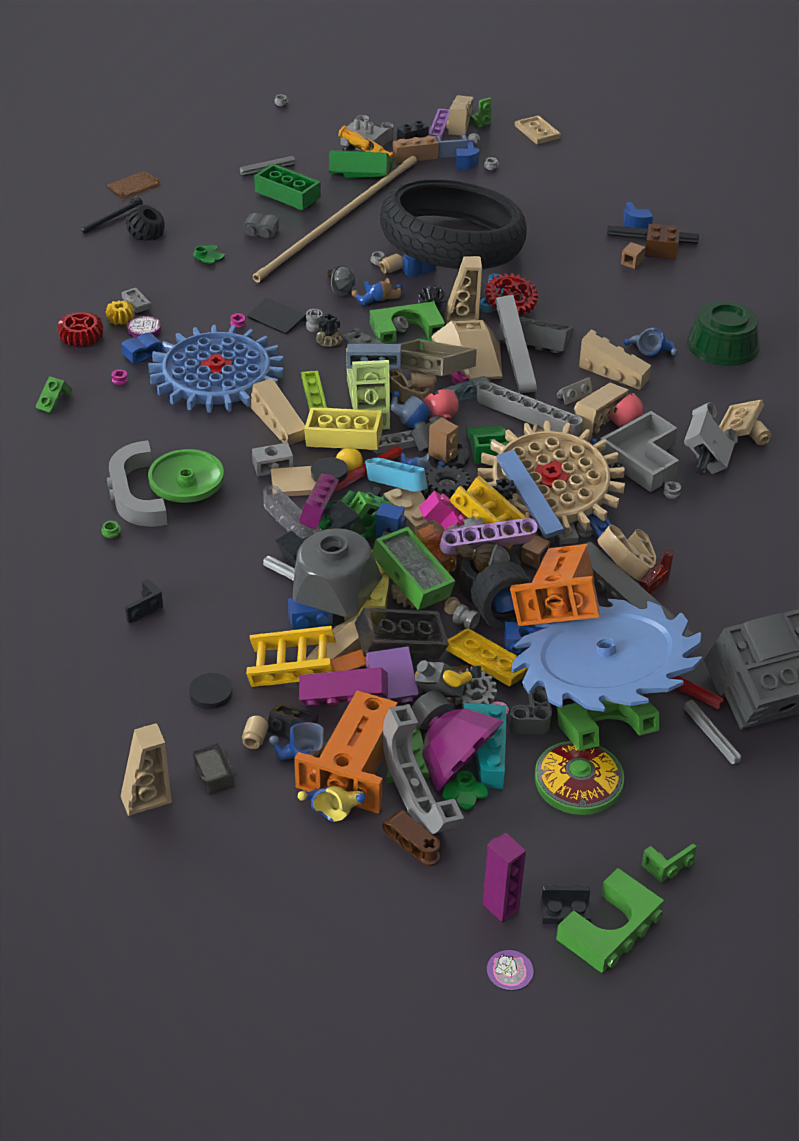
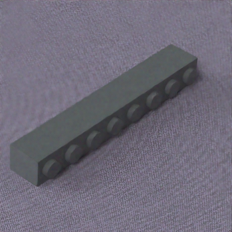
[585,541,694,637]

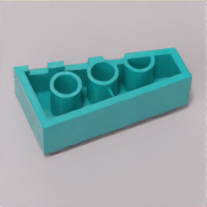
[463,703,507,789]

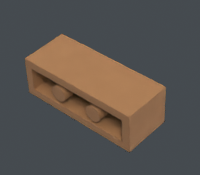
[393,136,439,164]

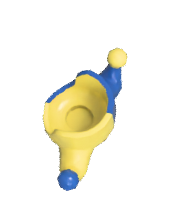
[297,786,366,822]

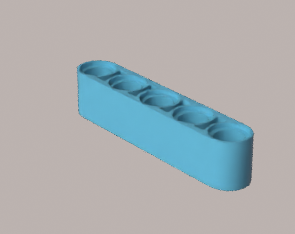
[365,458,428,491]

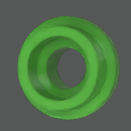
[101,521,121,538]

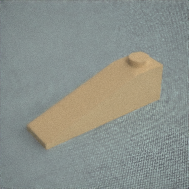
[306,614,379,661]

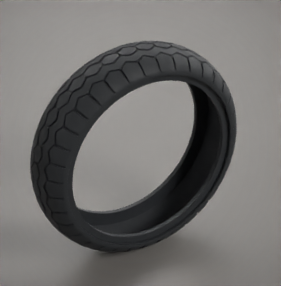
[380,179,527,269]

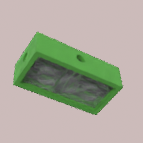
[372,527,455,610]

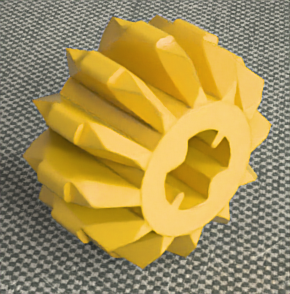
[106,300,135,326]

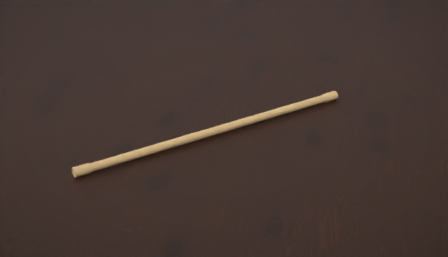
[253,156,417,282]

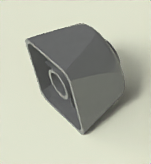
[293,529,382,618]

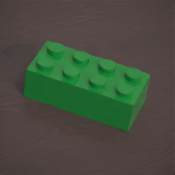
[254,164,321,210]

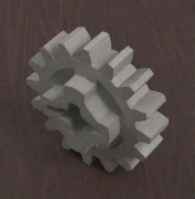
[455,668,497,709]

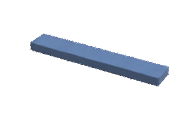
[497,450,564,539]

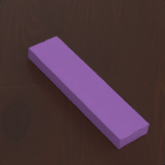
[429,109,449,141]

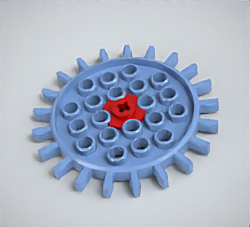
[148,325,284,413]

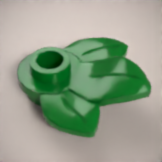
[193,245,225,264]
[443,770,488,810]

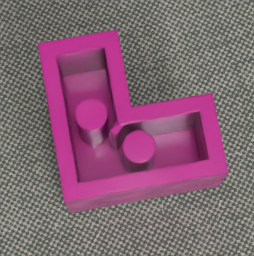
[419,491,467,536]

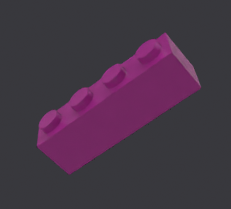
[298,473,339,529]
[299,667,388,708]
[483,833,526,922]

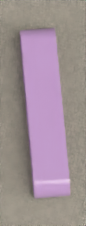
[440,518,538,554]

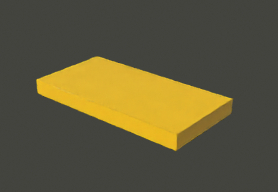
[442,628,528,687]

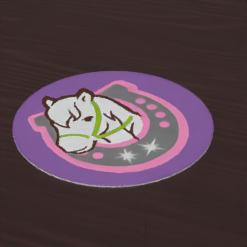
[487,950,534,990]

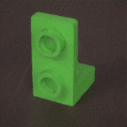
[470,97,492,127]
[36,376,72,413]
[348,491,391,519]
[641,843,697,883]

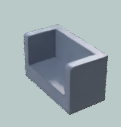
[436,134,467,158]

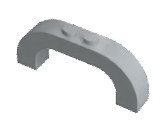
[107,440,168,527]
[383,704,464,834]

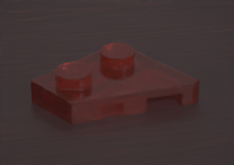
[639,548,674,595]

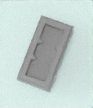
[121,288,152,313]

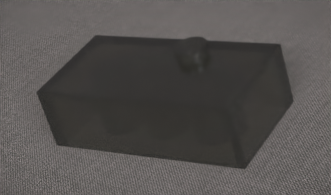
[355,608,449,659]

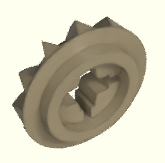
[316,329,343,347]

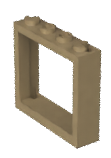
[401,339,477,376]

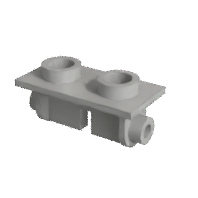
[557,377,593,405]

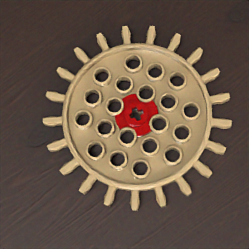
[477,421,625,535]

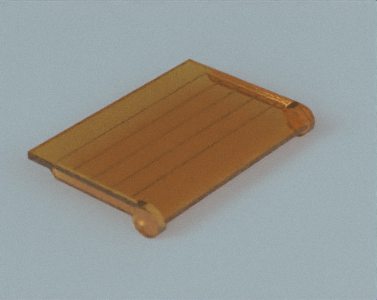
[106,171,160,198]

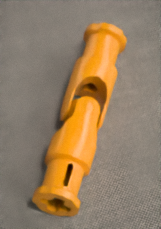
[338,125,394,158]

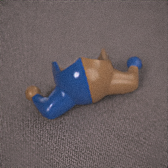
[352,278,403,306]

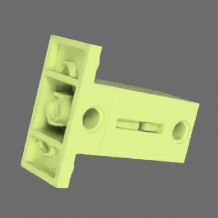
[346,348,390,429]

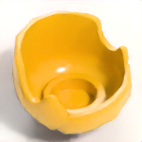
[336,448,364,473]

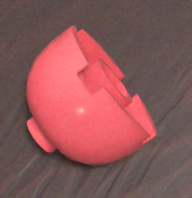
[423,389,459,421]
[609,393,644,427]

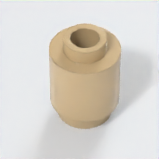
[379,253,403,274]
[410,371,437,388]
[748,420,772,445]
[242,716,269,749]

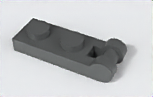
[344,327,385,344]

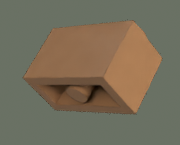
[429,417,459,464]

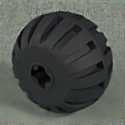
[126,205,165,241]

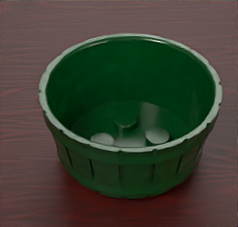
[687,301,760,366]

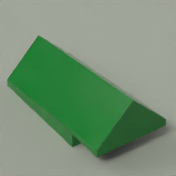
[329,151,394,178]

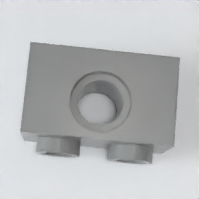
[252,443,293,476]

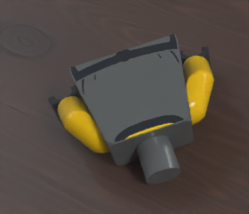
[415,660,482,698]

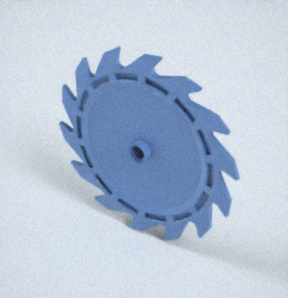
[511,599,702,711]

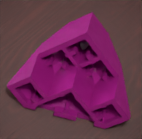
[422,708,503,792]

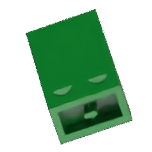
[466,426,509,464]

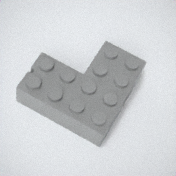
[600,411,679,492]

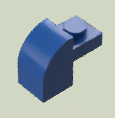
[456,141,480,169]
[623,202,653,229]

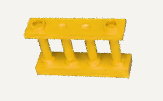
[449,476,531,549]
[246,626,336,687]

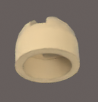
[444,597,460,615]

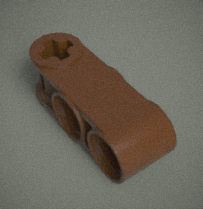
[382,810,440,866]

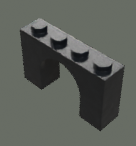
[275,501,367,566]

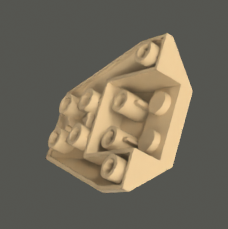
[432,320,502,381]

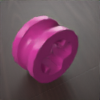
[230,313,245,328]
[112,370,128,385]

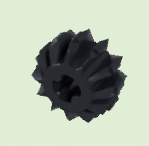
[418,285,446,310]

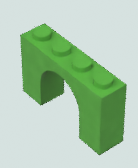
[370,301,445,344]
[557,694,659,751]
[556,868,664,973]

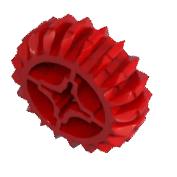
[57,311,104,347]

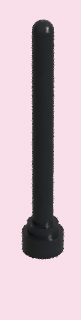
[81,196,143,233]

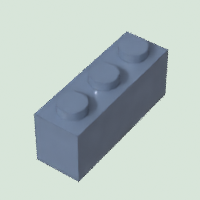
[346,344,401,369]

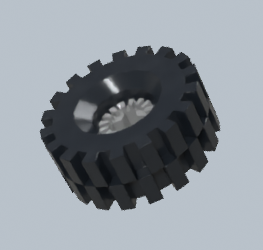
[423,466,471,499]

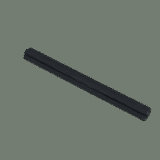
[607,226,699,243]

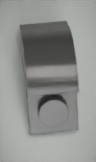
[411,690,456,730]

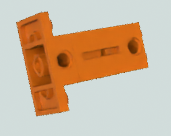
[510,544,600,626]
[294,690,398,814]

